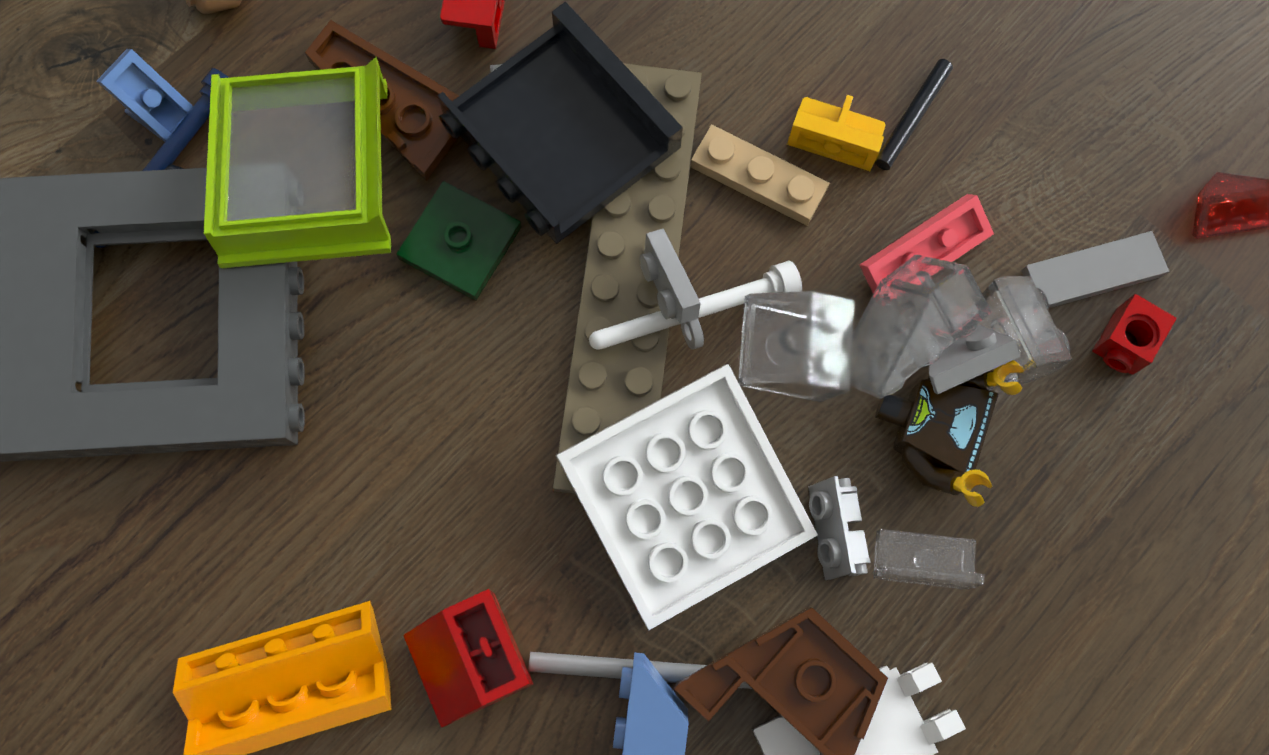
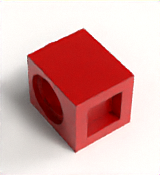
[1092,294,1177,375]

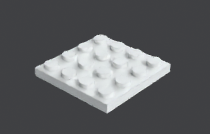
[556,364,818,630]

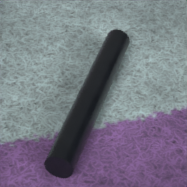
[875,59,953,170]

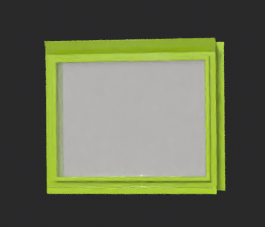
[204,57,391,268]

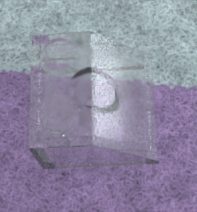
[967,276,1072,385]
[738,291,855,402]

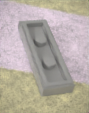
[1021,231,1169,311]

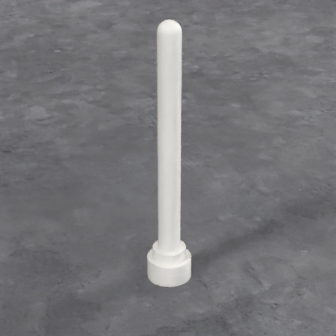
[589,261,802,350]

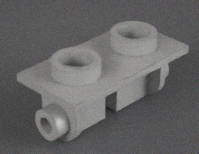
[808,476,871,580]

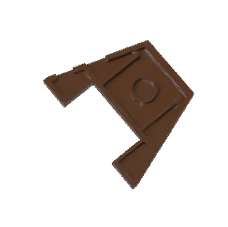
[673,607,888,755]

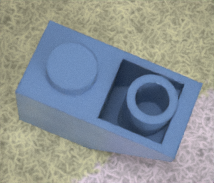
[613,652,689,755]

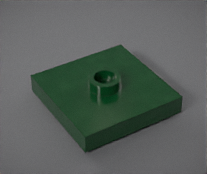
[396,181,522,301]

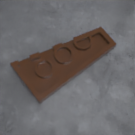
[305,20,459,181]

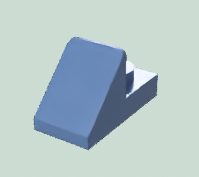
[96,49,193,142]

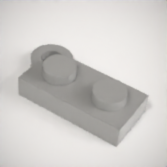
[640,228,704,349]

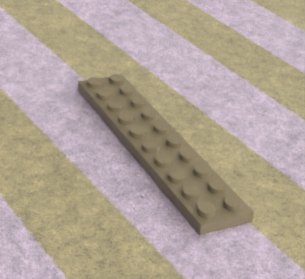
[553,63,702,494]

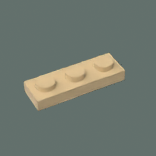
[690,124,830,226]

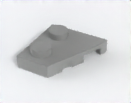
[928,319,1020,394]

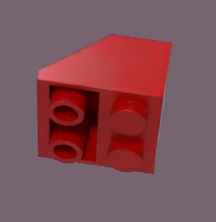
[403,589,534,728]

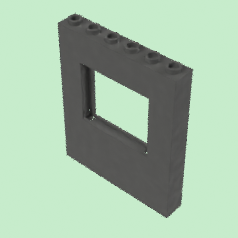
[0,164,305,462]

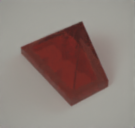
[1192,172,1269,239]

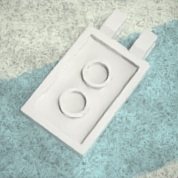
[752,663,966,755]

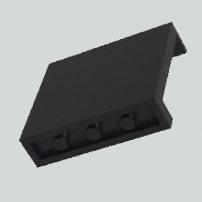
[437,1,683,244]

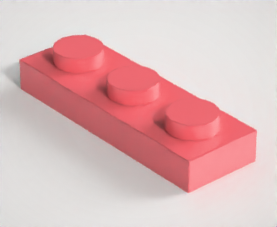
[860,194,994,306]

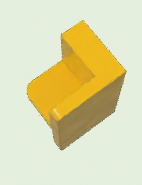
[787,95,886,171]

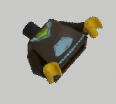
[875,360,1024,507]

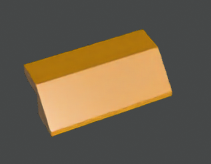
[173,601,391,755]

